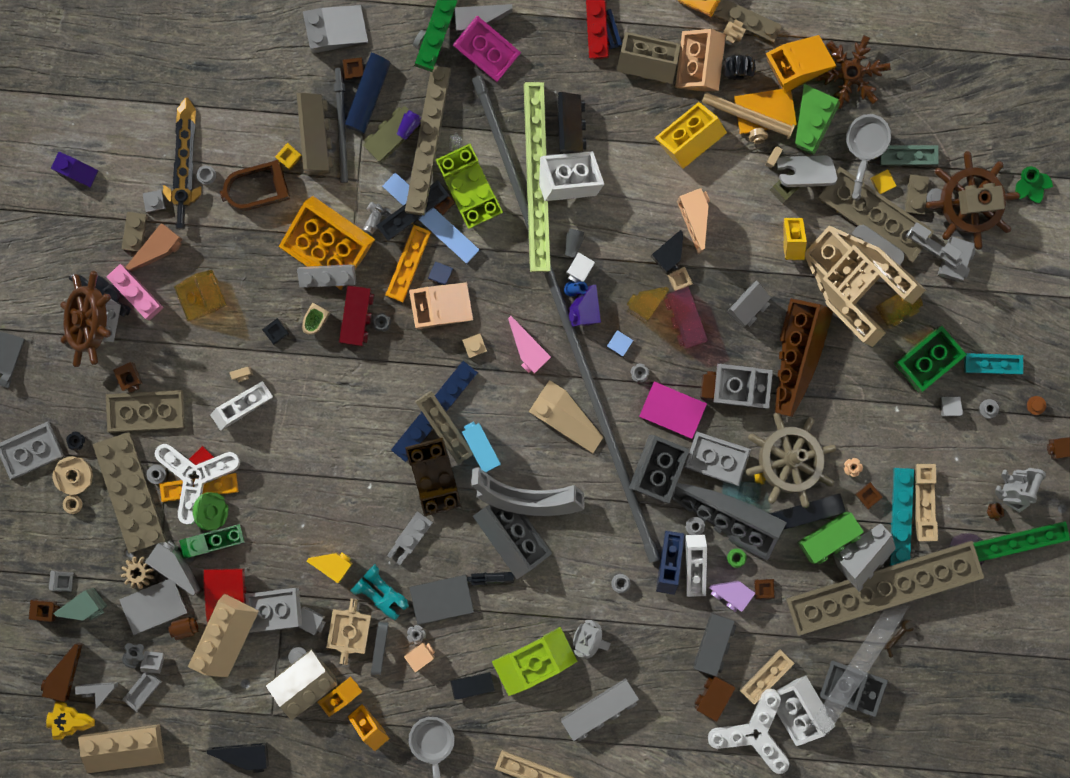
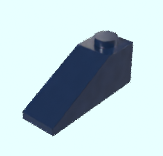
[656,530,684,595]

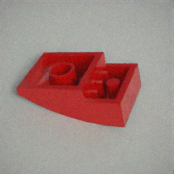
[204,568,246,624]

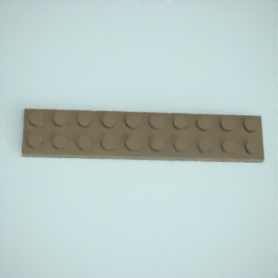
[786,541,984,636]

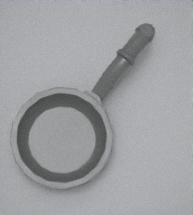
[846,114,891,201]
[409,717,455,778]

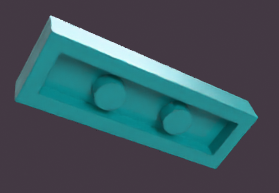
[964,353,1024,375]

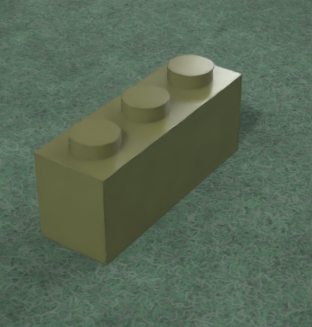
[363,106,421,165]

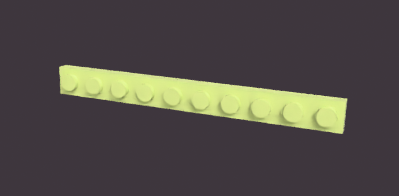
[524,82,550,272]

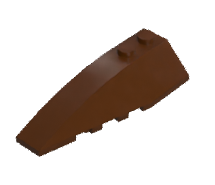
[775,298,833,417]

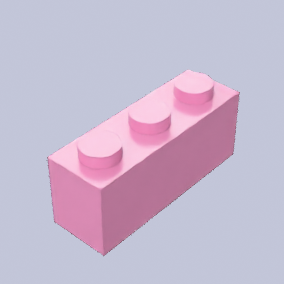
[106,264,164,321]

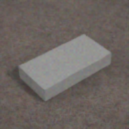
[122,672,163,712]

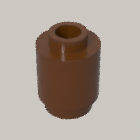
[168,617,199,641]

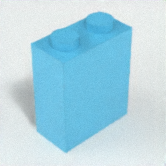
[462,422,501,472]

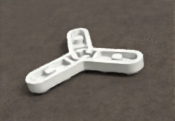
[155,444,240,525]
[708,689,789,774]

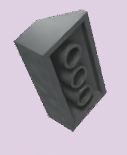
[473,505,552,579]

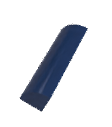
[345,52,391,134]

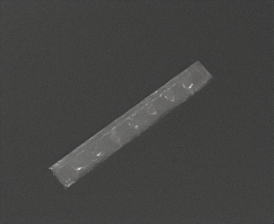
[811,603,910,735]

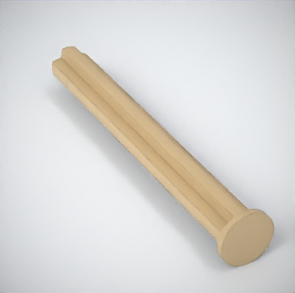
[702,93,795,139]

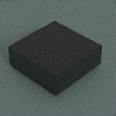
[262,318,289,345]

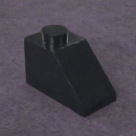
[651,230,683,274]

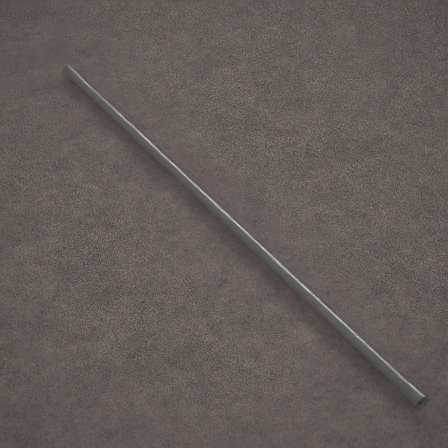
[472,75,660,563]

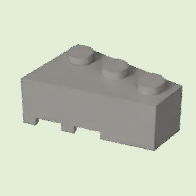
[833,523,896,592]

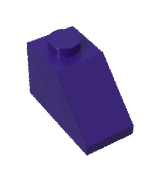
[51,152,99,188]
[569,285,601,327]

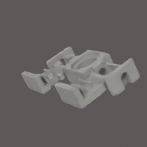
[906,222,963,269]

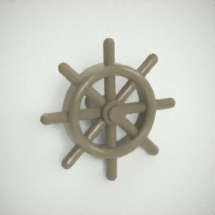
[746,413,836,508]

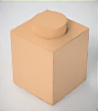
[404,641,435,672]

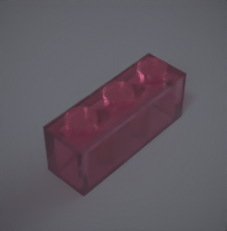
[664,287,708,349]

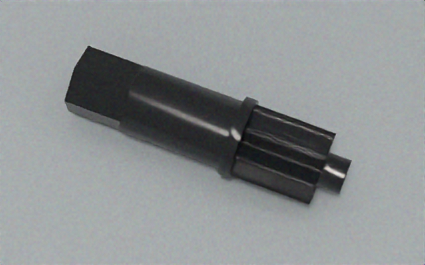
[467,572,514,586]

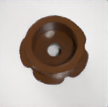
[987,503,1004,521]

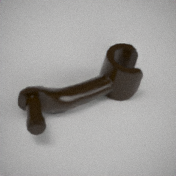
[885,619,914,658]

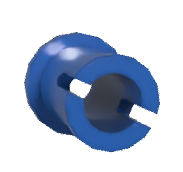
[564,282,588,297]

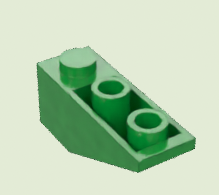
[179,524,245,559]

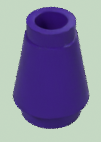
[396,110,422,140]

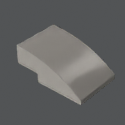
[714,364,773,409]

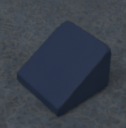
[428,262,453,285]

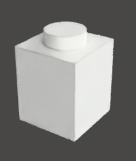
[566,252,595,283]

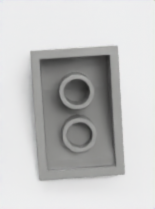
[303,5,368,54]
[145,541,202,595]

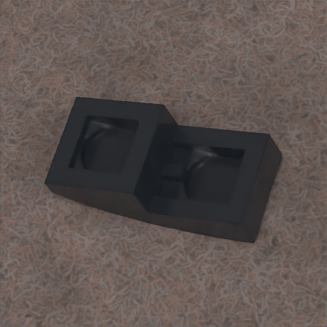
[450,672,495,700]

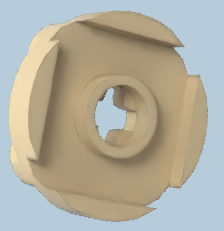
[53,456,93,495]

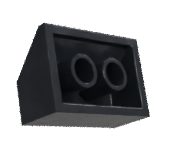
[558,92,586,154]

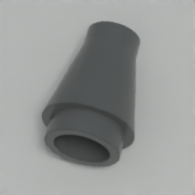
[565,228,585,258]

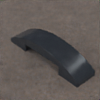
[769,493,846,529]

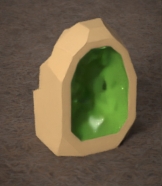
[302,303,330,335]

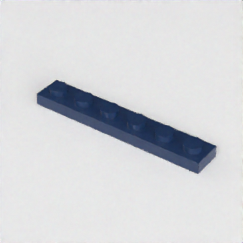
[391,361,478,462]

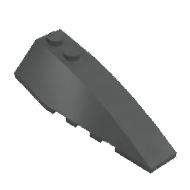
[671,483,787,561]

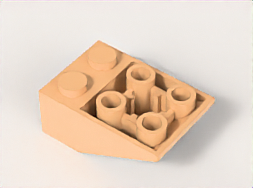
[409,282,473,330]

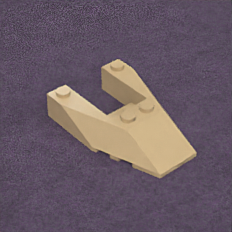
[805,226,926,347]

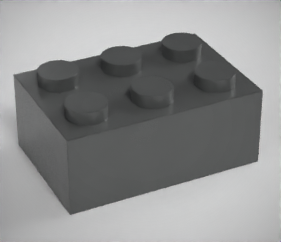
[628,435,690,503]

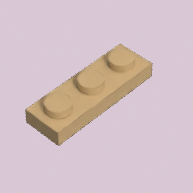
[740,650,795,705]

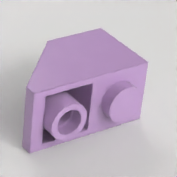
[709,581,755,612]

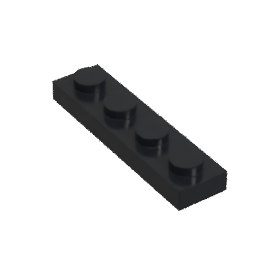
[376,180,450,242]

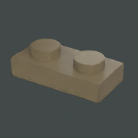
[904,174,929,215]
[121,212,147,252]

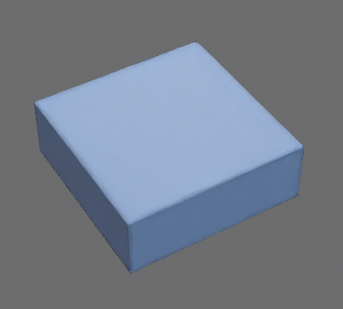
[607,330,633,357]

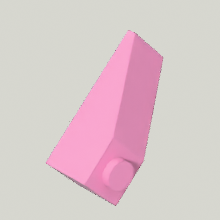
[508,316,551,374]

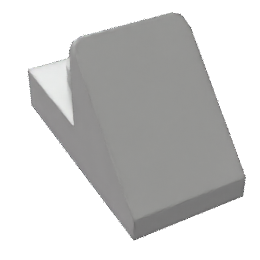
[75,682,118,709]

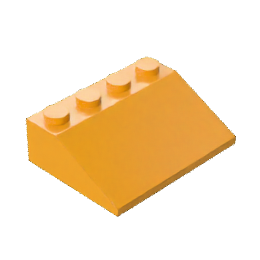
[278,196,375,290]

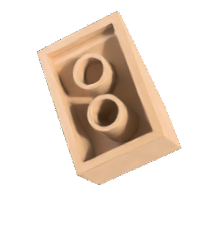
[677,188,710,254]

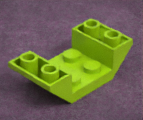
[436,144,503,229]
[492,627,578,696]

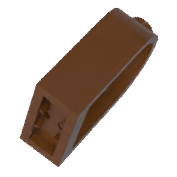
[220,160,290,211]

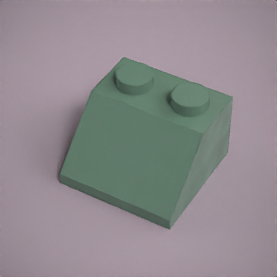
[54,588,107,621]

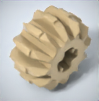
[121,556,155,589]

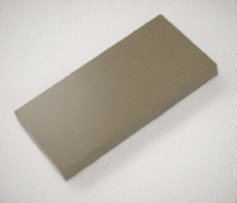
[106,390,185,433]

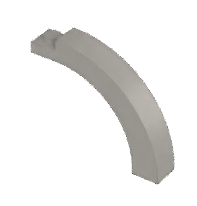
[471,467,585,516]

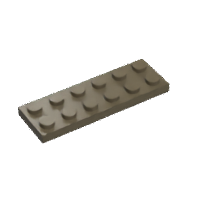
[817,167,934,263]
[92,432,167,553]

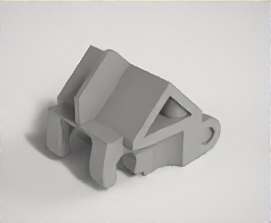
[995,468,1046,513]

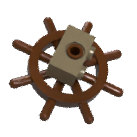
[926,151,1020,250]

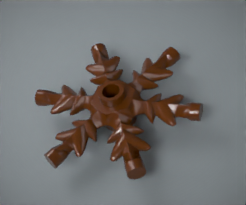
[814,35,891,109]

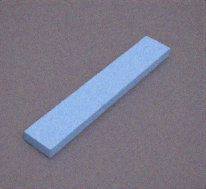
[382,173,479,264]

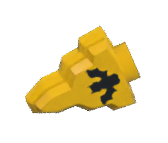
[46,701,95,740]

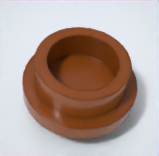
[1026,396,1046,415]

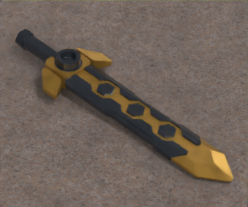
[163,98,202,230]

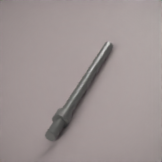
[334,68,348,183]

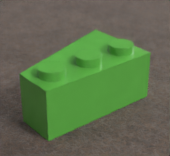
[795,84,840,155]

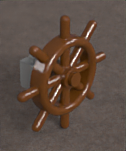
[60,271,121,367]

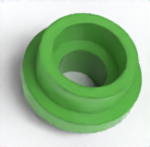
[727,548,746,568]

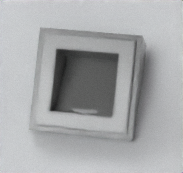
[941,397,963,416]
[49,570,74,592]

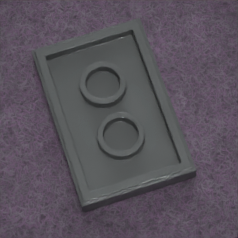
[409,574,474,625]

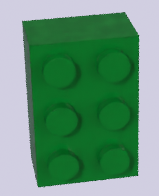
[894,325,967,393]

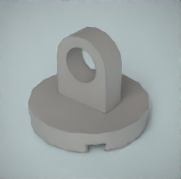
[573,620,611,659]

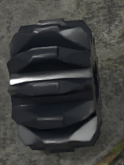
[723,55,756,80]

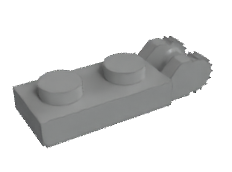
[387,511,433,565]

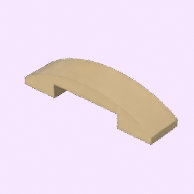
[914,464,938,541]

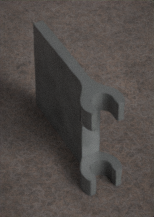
[0,331,25,388]

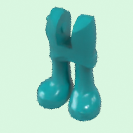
[350,564,409,621]

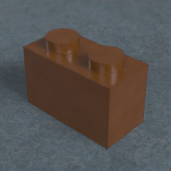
[694,675,735,722]

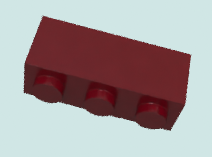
[339,285,375,347]

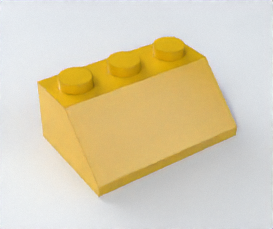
[655,102,727,169]

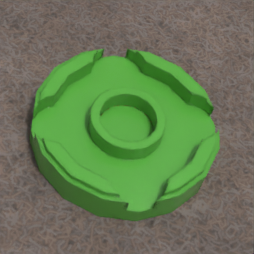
[193,492,228,531]

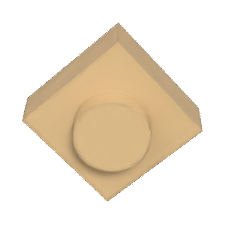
[462,334,487,358]
[230,367,253,382]

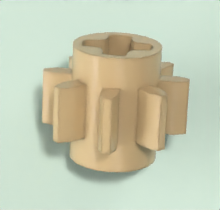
[723,19,746,44]

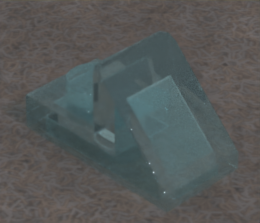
[722,481,761,502]

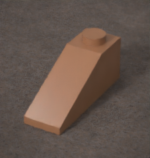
[125,223,183,272]

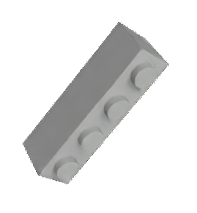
[561,678,639,741]

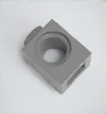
[299,606,326,635]

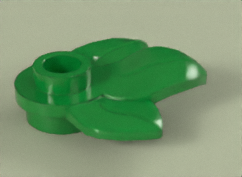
[1015,166,1053,203]

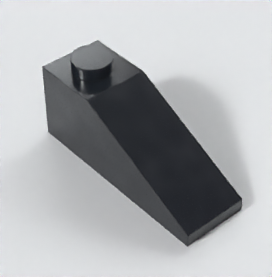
[207,742,269,773]

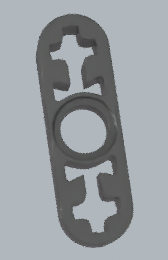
[371,621,389,678]

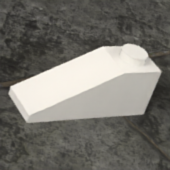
[210,381,273,431]
[685,535,707,597]

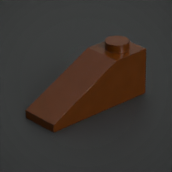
[41,642,83,702]

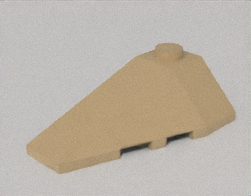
[529,380,603,453]

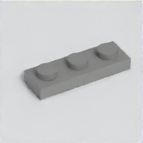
[297,264,357,288]

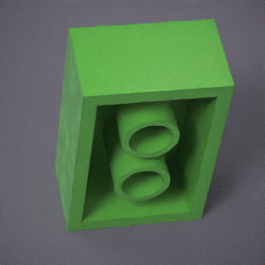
[797,512,864,564]

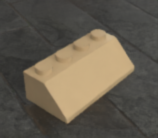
[188,594,259,677]
[78,724,165,773]

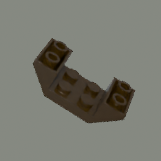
[405,438,462,517]

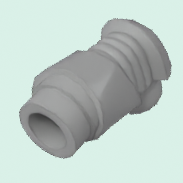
[363,202,384,235]

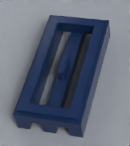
[607,9,622,50]

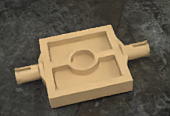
[326,598,372,665]

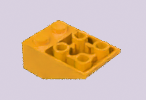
[766,35,837,93]

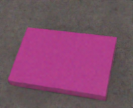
[453,16,521,82]
[639,381,707,439]

